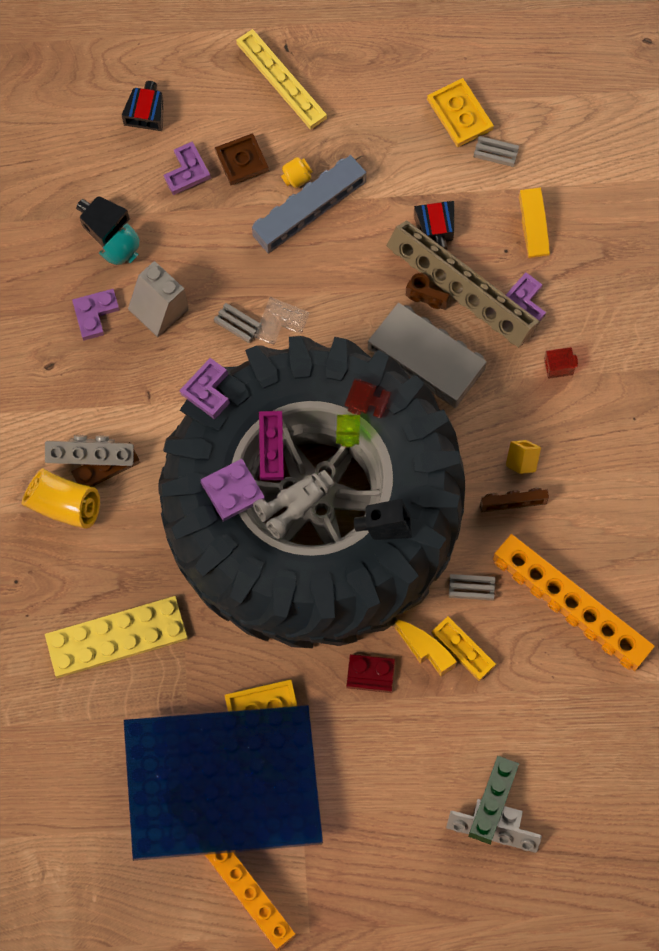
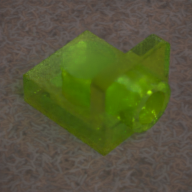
[336,414,360,447]

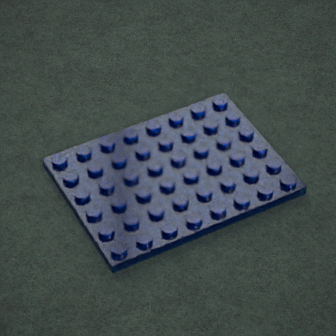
[123,705,323,861]

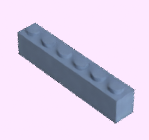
[252,155,366,254]

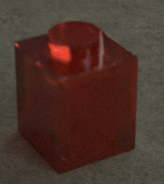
[544,347,578,379]

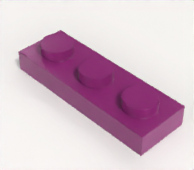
[259,411,284,481]

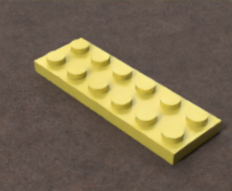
[45,596,188,678]

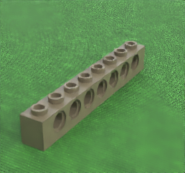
[386,220,540,348]

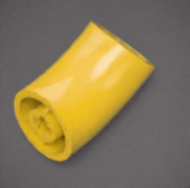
[21,468,100,529]

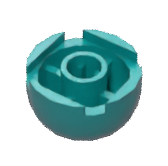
[98,223,140,265]

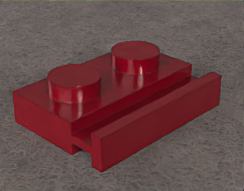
[346,654,395,693]

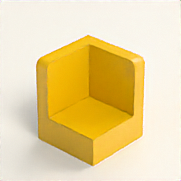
[506,440,541,474]

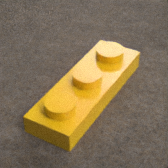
[431,616,496,681]

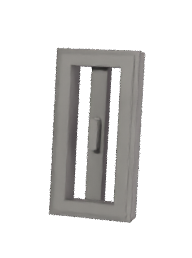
[473,136,519,167]
[214,303,261,343]
[449,574,495,601]

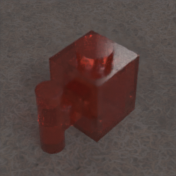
[344,378,391,418]

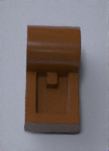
[406,273,449,310]

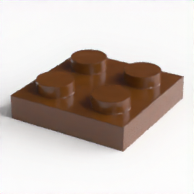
[215,133,269,186]

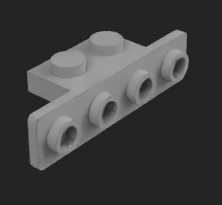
[45,435,134,466]
[446,799,542,853]

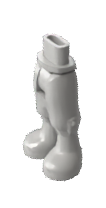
[253,470,335,539]

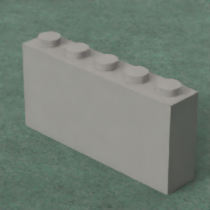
[368,302,487,408]

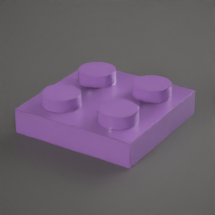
[201,459,265,522]

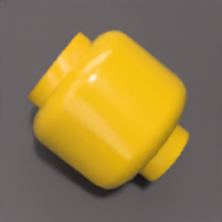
[281,157,313,189]

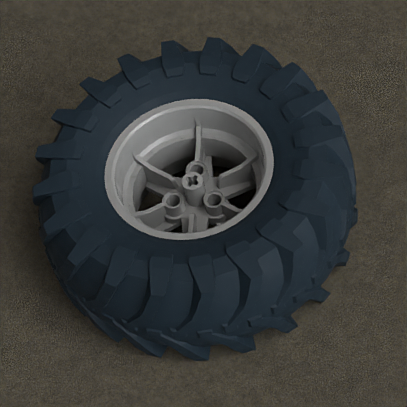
[158,336,465,648]

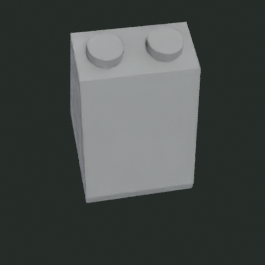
[128,261,189,337]

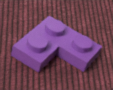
[164,141,211,195]
[506,273,546,321]
[72,289,120,341]
[179,358,230,419]

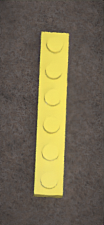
[236,29,327,130]

